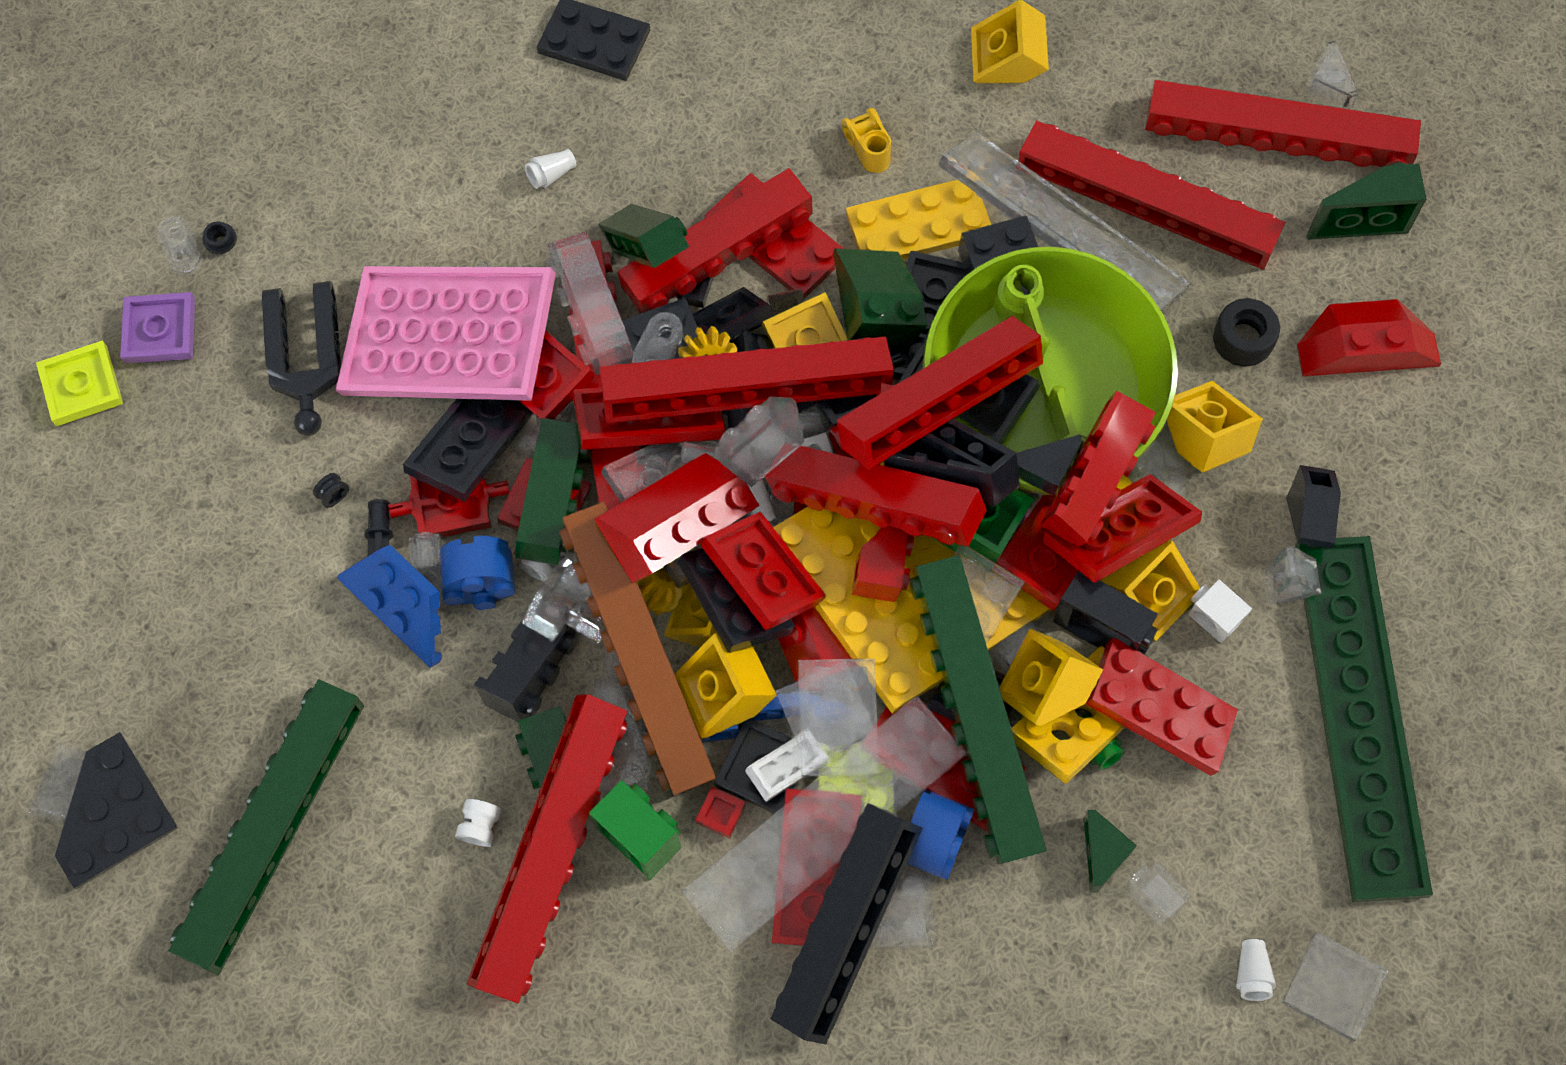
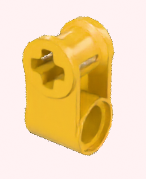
[841,107,891,173]

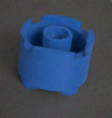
[439,536,515,610]
[907,789,974,880]

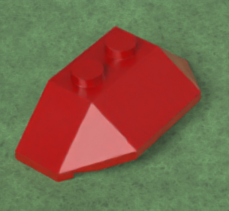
[1297,299,1441,377]

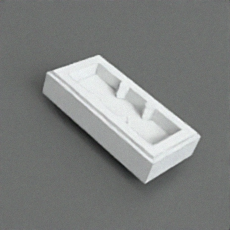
[745,730,829,802]

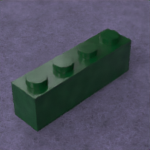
[598,204,689,268]
[515,418,588,565]

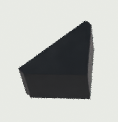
[1017,434,1082,496]

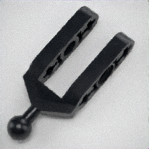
[262,281,341,436]

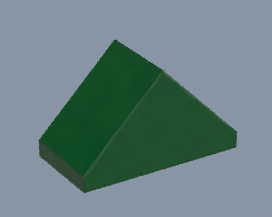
[1083,810,1137,893]

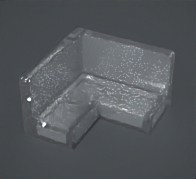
[522,557,605,643]

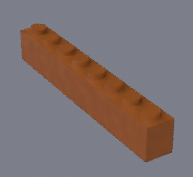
[559,502,716,797]

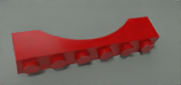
[851,383,914,602]

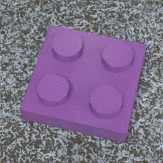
[120,292,195,364]

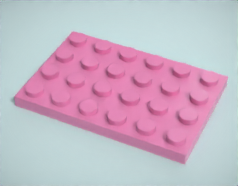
[336,266,556,401]

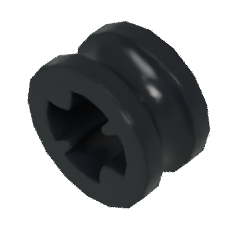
[313,473,349,508]

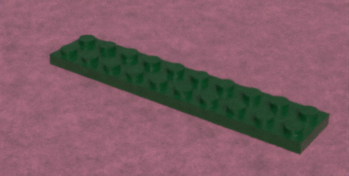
[1295,536,1433,902]

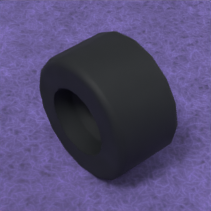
[1213,298,1281,367]

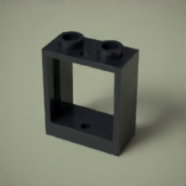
[1053,570,1158,655]

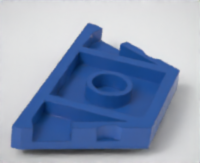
[337,545,442,668]

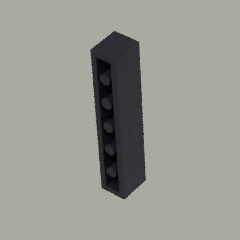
[770,803,923,1045]

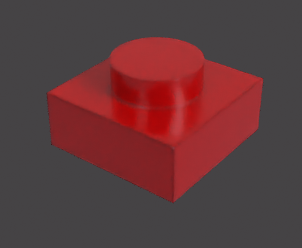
[695,787,746,839]

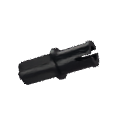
[364,499,393,557]

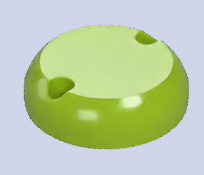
[923,247,1178,495]

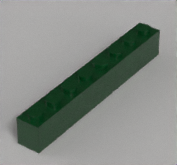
[909,555,1047,864]
[168,679,364,976]

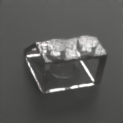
[718,397,805,487]

